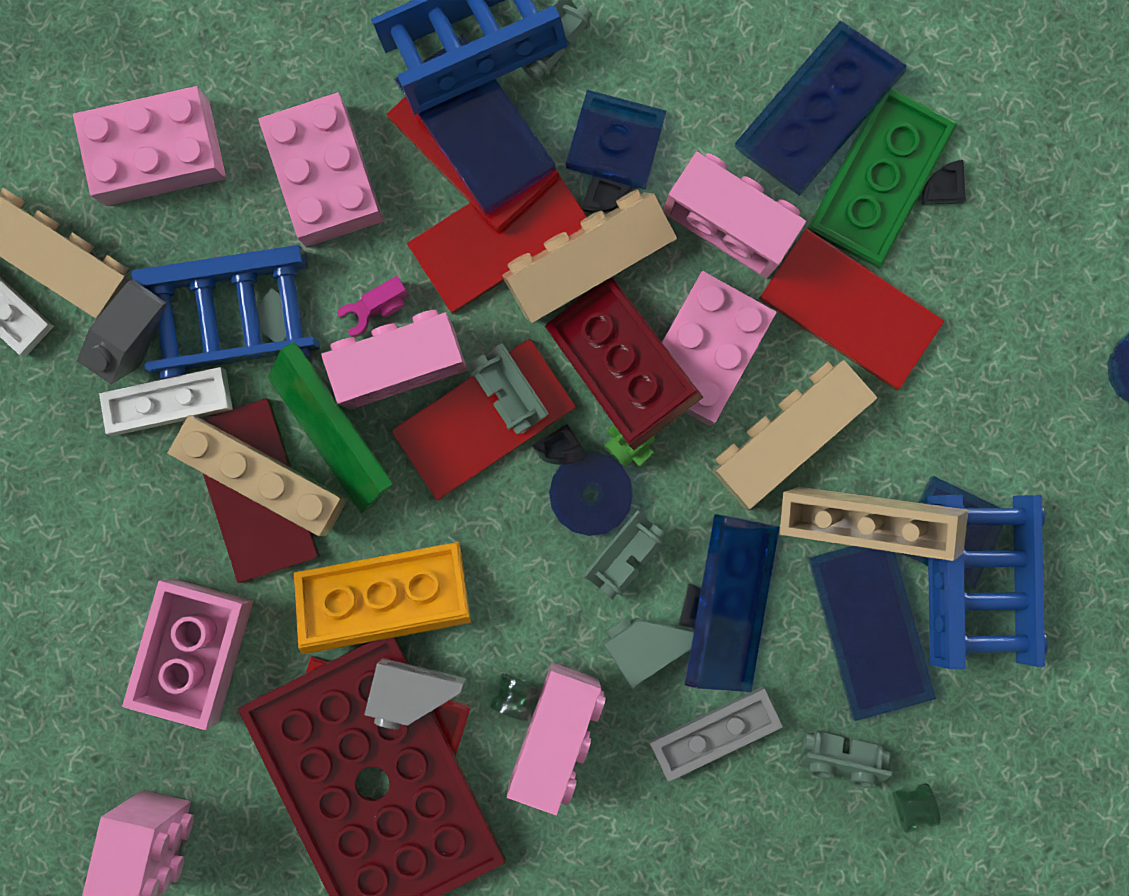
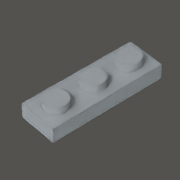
[649,687,783,782]

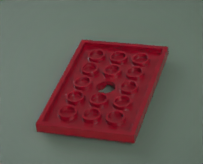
[237,637,506,896]

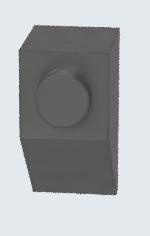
[77,279,167,385]

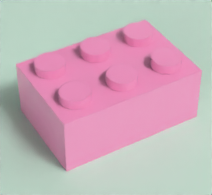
[73,86,226,206]
[258,92,384,247]
[663,151,806,279]
[662,271,777,426]
[321,310,468,410]
[122,578,254,730]
[506,662,606,816]
[82,790,194,896]

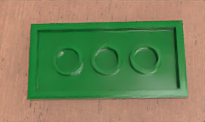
[807,84,958,269]
[268,342,392,514]

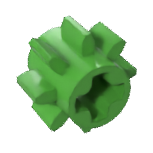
[604,424,656,468]

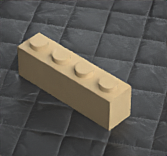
[0,188,131,319]
[502,190,677,323]
[712,360,877,509]
[167,415,348,536]
[780,487,968,561]

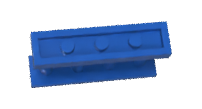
[371,0,568,115]
[131,245,320,380]
[927,495,1048,669]

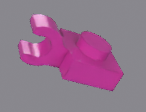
[337,276,410,338]

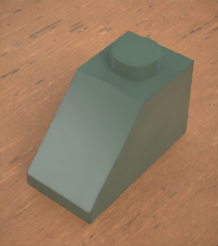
[603,617,704,688]

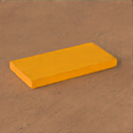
[294,542,471,654]

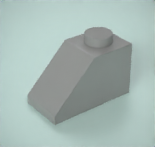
[364,658,466,729]

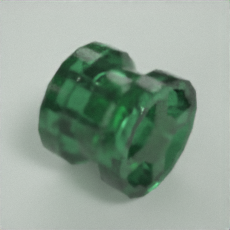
[490,673,541,721]
[893,783,941,833]

